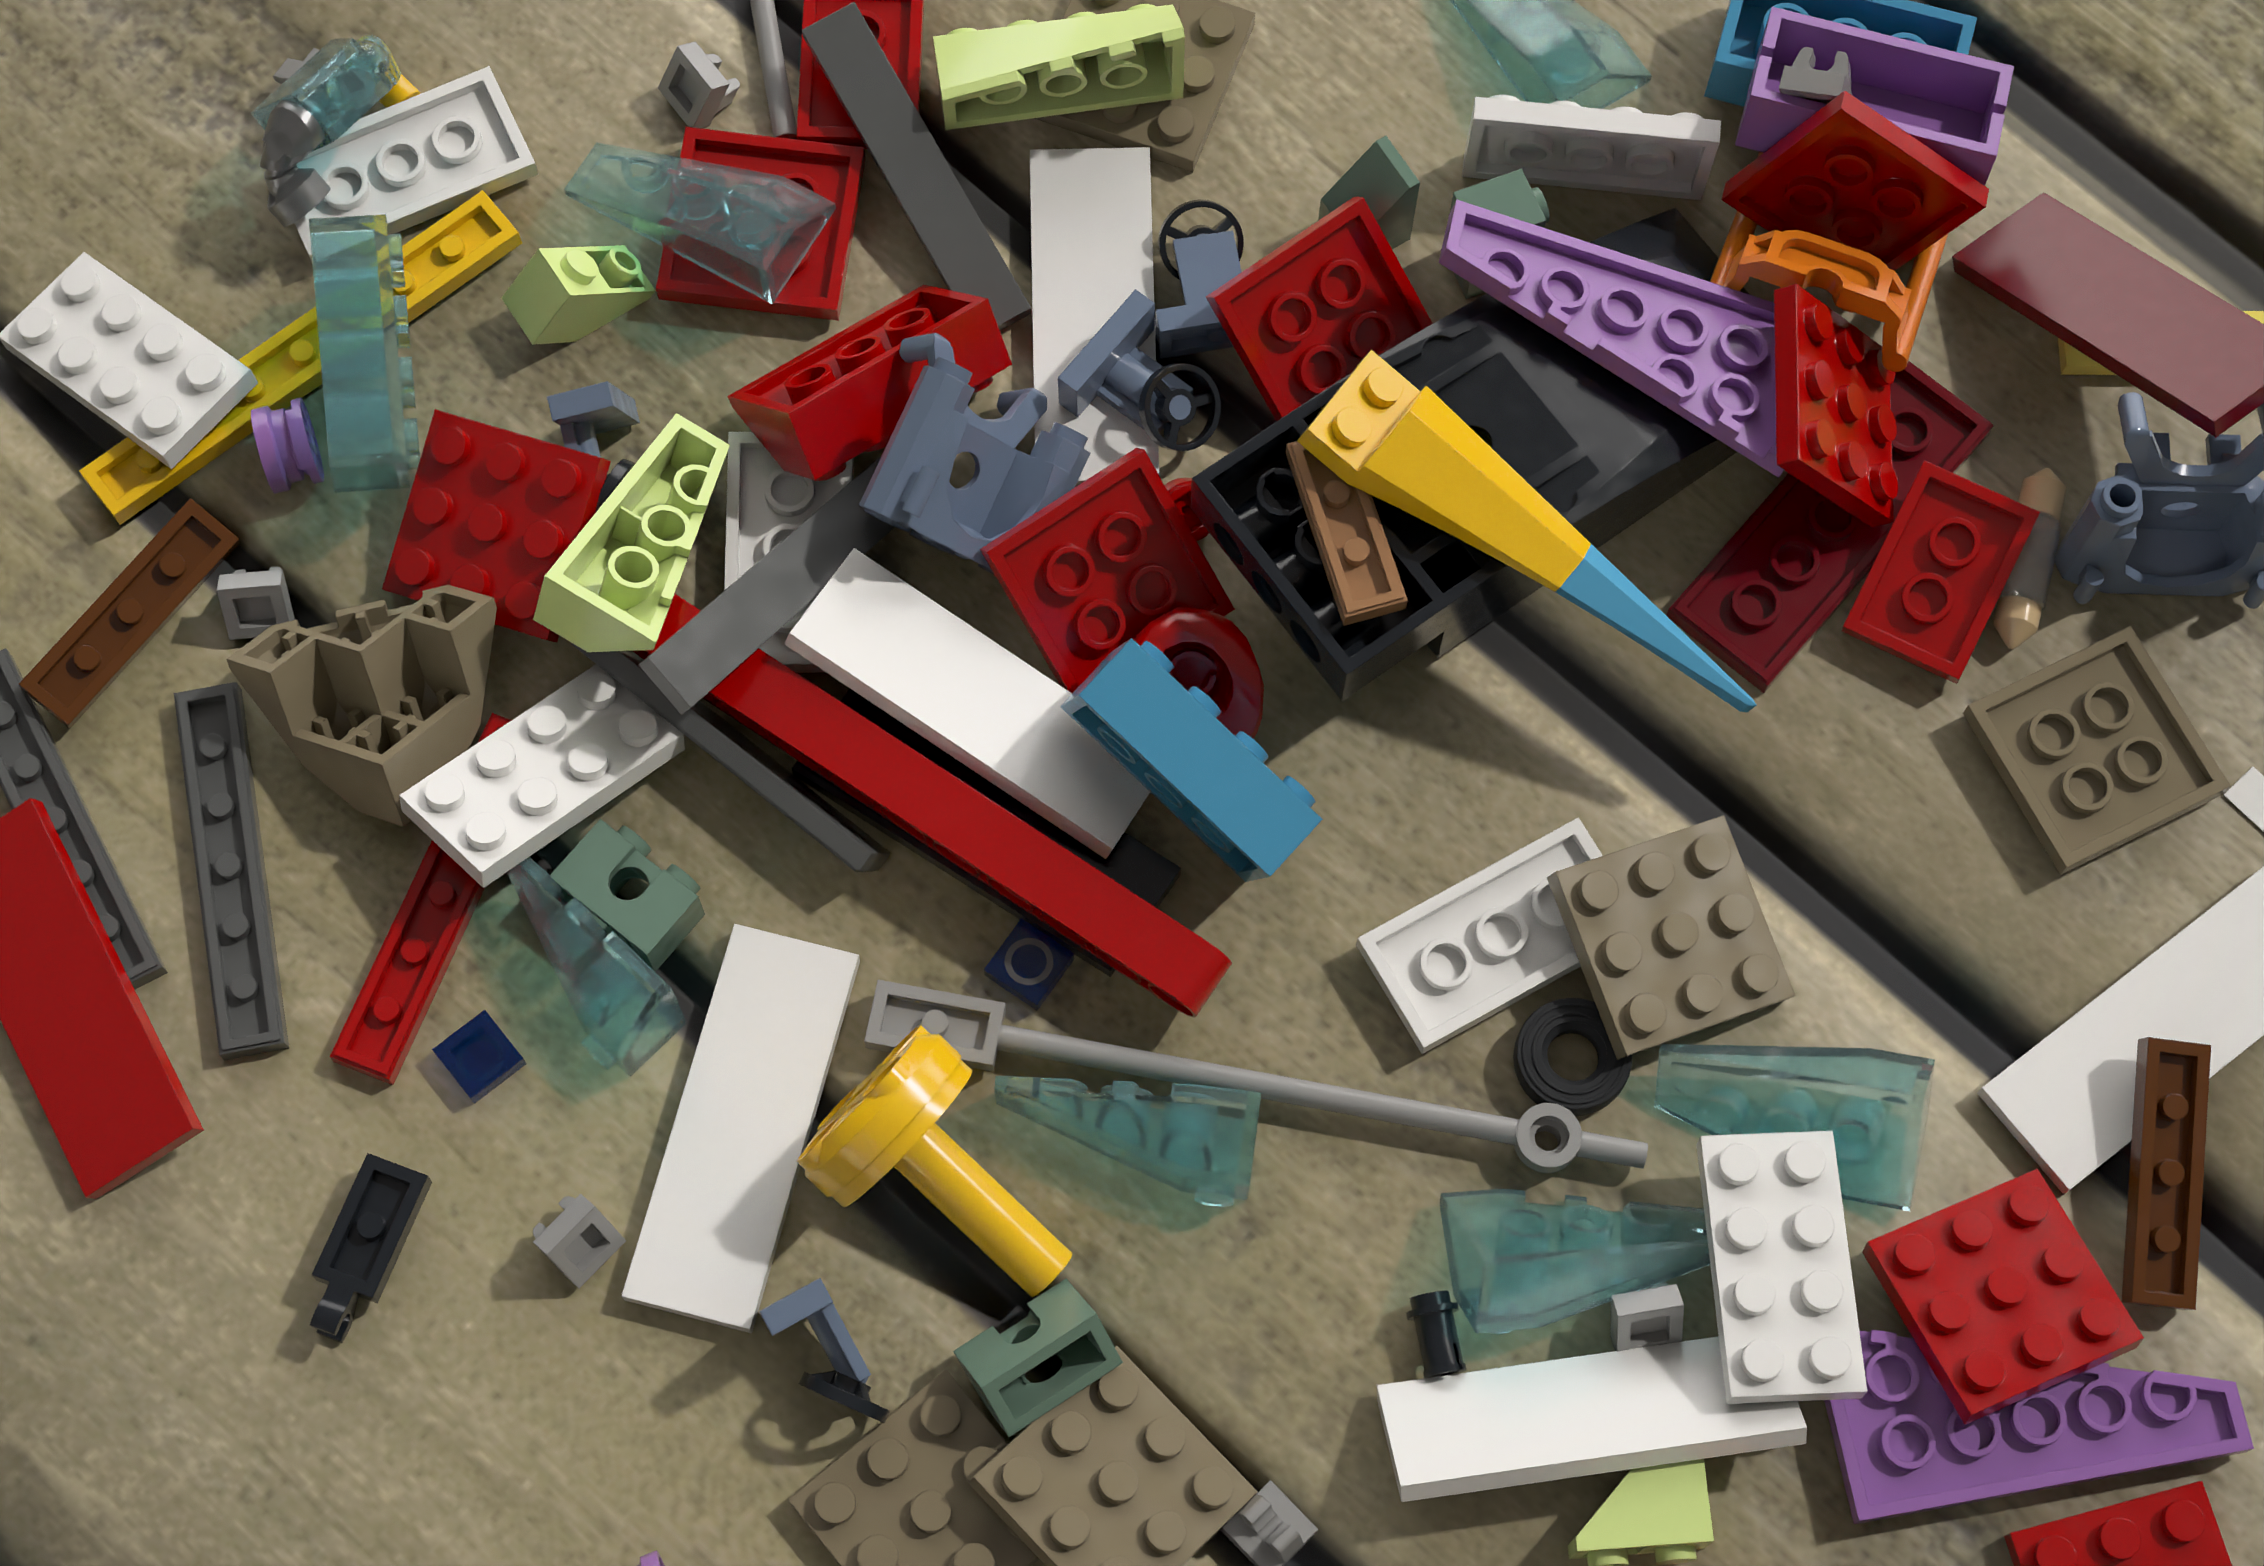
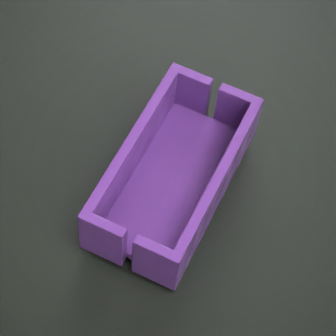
[1735,7,2014,186]

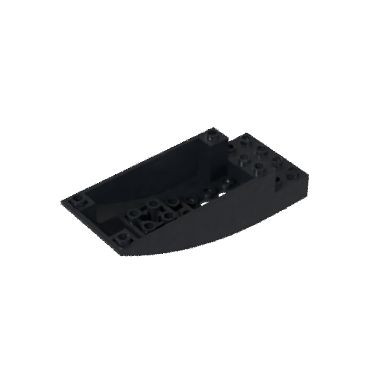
[1190,208,1750,701]

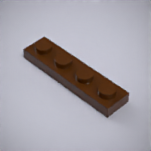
[19,498,239,729]
[2121,1037,2211,1310]

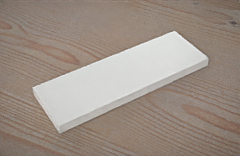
[1030,147,1159,487]
[784,548,1150,859]
[1977,866,2264,1195]
[622,924,860,1333]
[1377,1336,1807,1502]

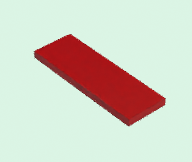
[0,798,204,1199]

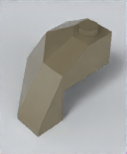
[226,585,497,827]

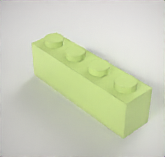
[933,4,1185,130]
[533,413,730,652]

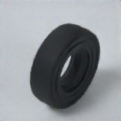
[1513,998,1632,1116]

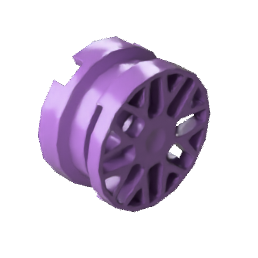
[251,397,324,494]

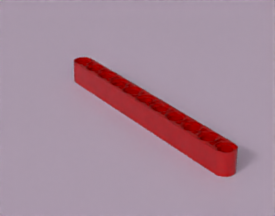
[633,594,1232,1018]

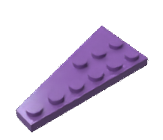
[1439,200,1784,478]
[1824,1330,2254,1524]

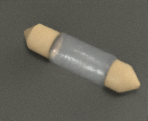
[1993,468,2066,649]

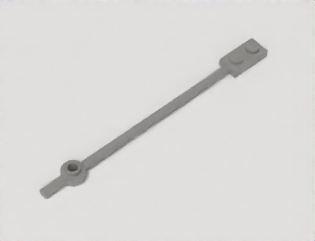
[864,980,1648,1173]

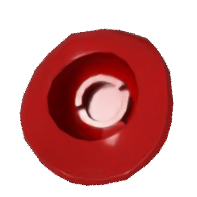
[1133,607,1264,739]

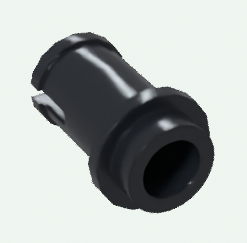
[1406,1290,1467,1378]

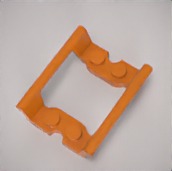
[1710,151,1949,372]

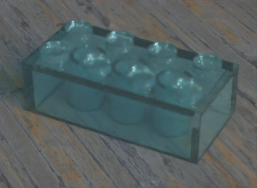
[309,214,420,493]

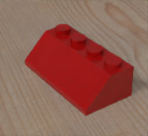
[727,285,1012,481]

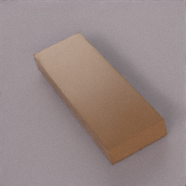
[1286,441,1408,626]

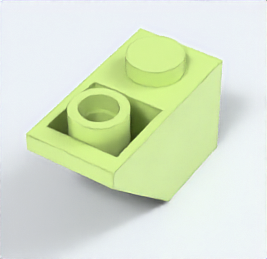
[501,245,656,345]
[1568,1459,1714,1566]

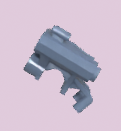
[859,333,1091,575]
[2054,392,2264,609]

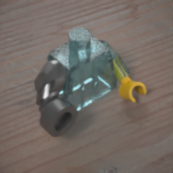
[250,34,421,227]

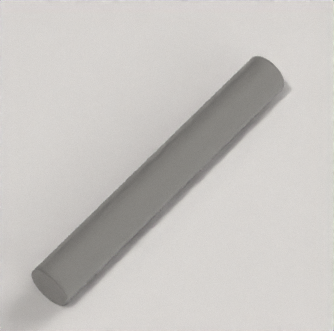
[750,0,797,140]

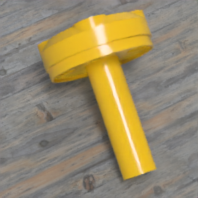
[796,1024,1073,1297]

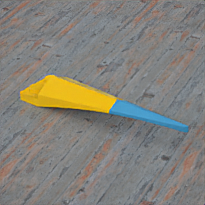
[1297,350,1757,712]

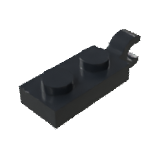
[310,1153,432,1343]

